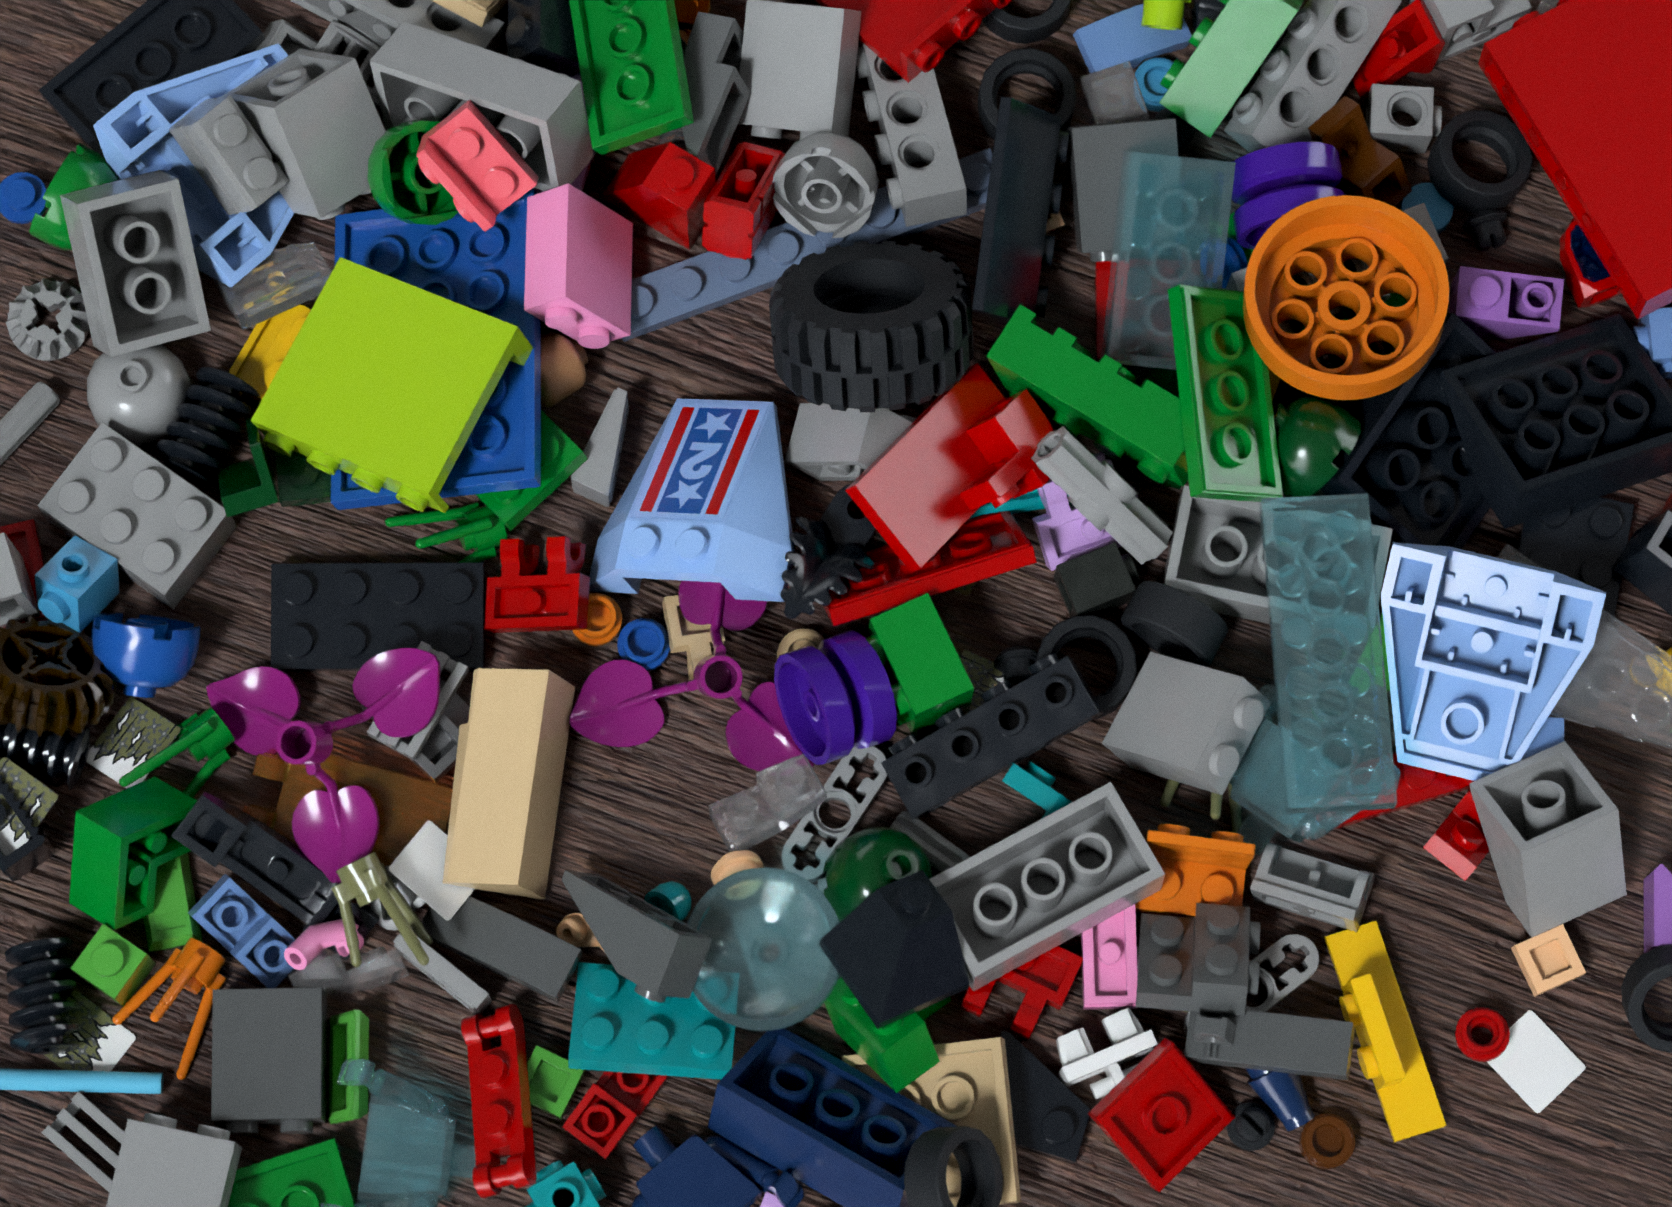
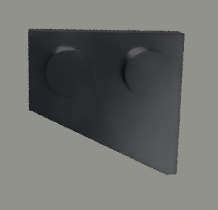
[1000,1030,1091,1164]

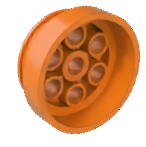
[1243,195,1449,400]

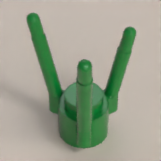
[385,502,508,563]
[119,707,235,798]

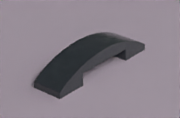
[171,792,379,961]

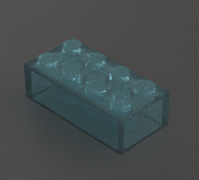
[1101,151,1236,370]

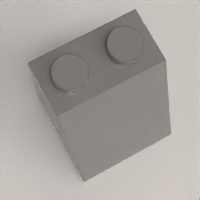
[223,49,386,220]
[1469,741,1627,938]

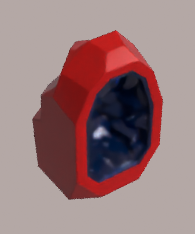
[1560,218,1621,308]

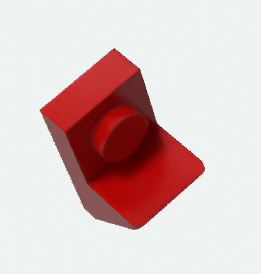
[1351,0,1445,98]

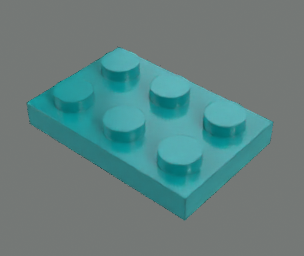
[568,962,740,1080]

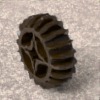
[0,615,118,737]

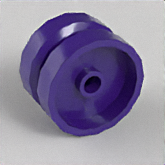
[1225,142,1346,250]
[774,630,897,765]

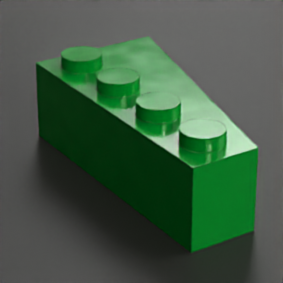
[986,304,1188,487]

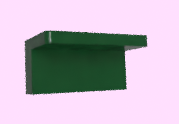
[217,418,279,517]

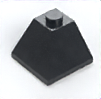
[819,870,969,1029]

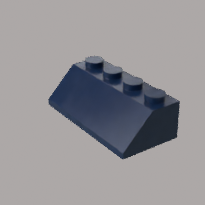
[708,1023,958,1207]

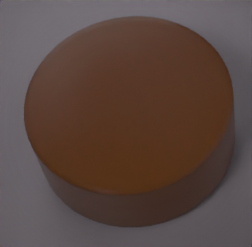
[1299,1114,1355,1170]

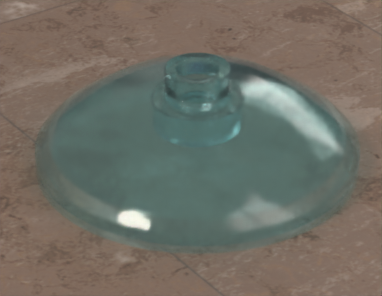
[687,867,840,1031]

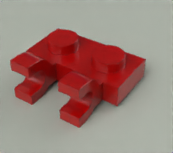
[484,536,590,633]
[960,946,1083,1040]

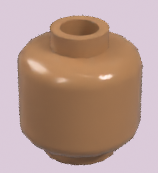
[541,330,588,408]

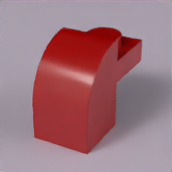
[959,389,1054,511]

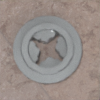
[5,278,89,361]

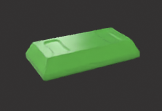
[143,853,203,952]
[328,1010,369,1124]

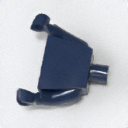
[632,1125,805,1207]

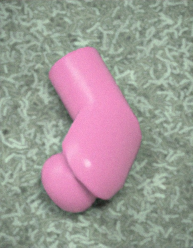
[284,919,364,970]

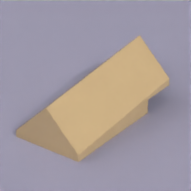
[443,668,575,900]

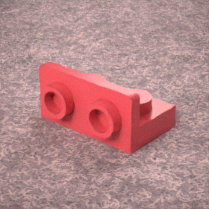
[416,100,539,232]

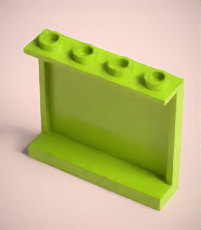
[251,257,533,513]

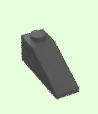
[561,870,713,1003]

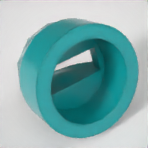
[644,881,692,921]

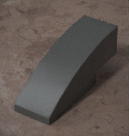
[682,12,751,177]
[421,896,583,1003]

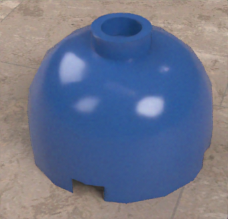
[92,613,201,698]

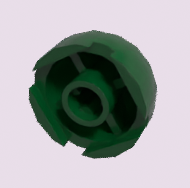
[1273,395,1361,501]
[823,827,933,922]

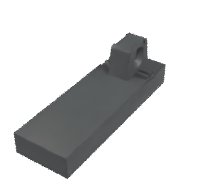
[1184,1010,1355,1080]

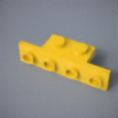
[1324,921,1447,1143]

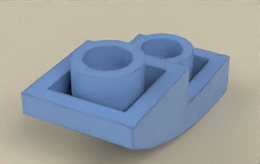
[1073,4,1192,80]
[188,874,296,988]

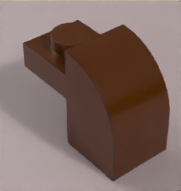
[1308,96,1412,206]

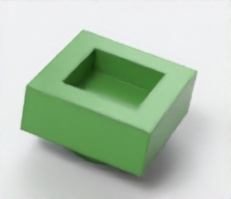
[527,1045,586,1120]

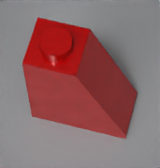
[602,142,716,250]

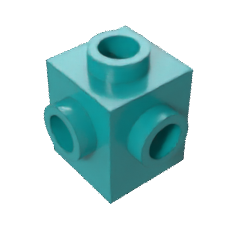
[524,1160,606,1207]

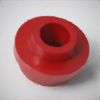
[1455,1007,1510,1062]

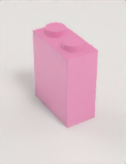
[524,183,633,349]

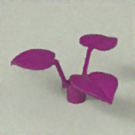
[569,581,814,772]
[206,648,440,883]

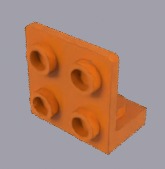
[1135,824,1256,917]

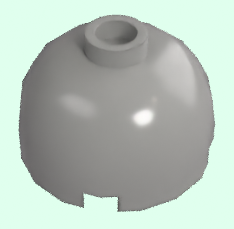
[772,132,879,238]
[87,344,193,446]

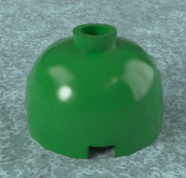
[367,120,458,225]
[29,143,119,251]

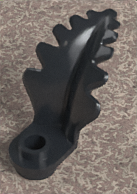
[780,484,876,619]

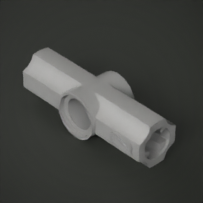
[1031,426,1173,565]

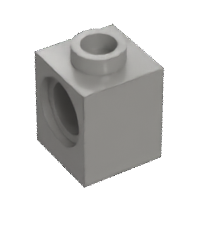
[1365,84,1442,153]

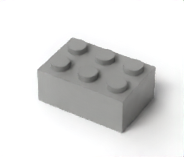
[60,170,211,357]
[37,422,237,610]

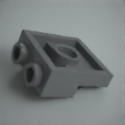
[1136,903,1261,1016]

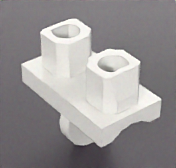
[1056,1008,1158,1099]

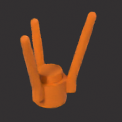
[112,938,226,1080]

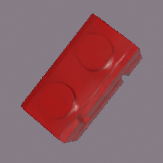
[702,142,785,260]

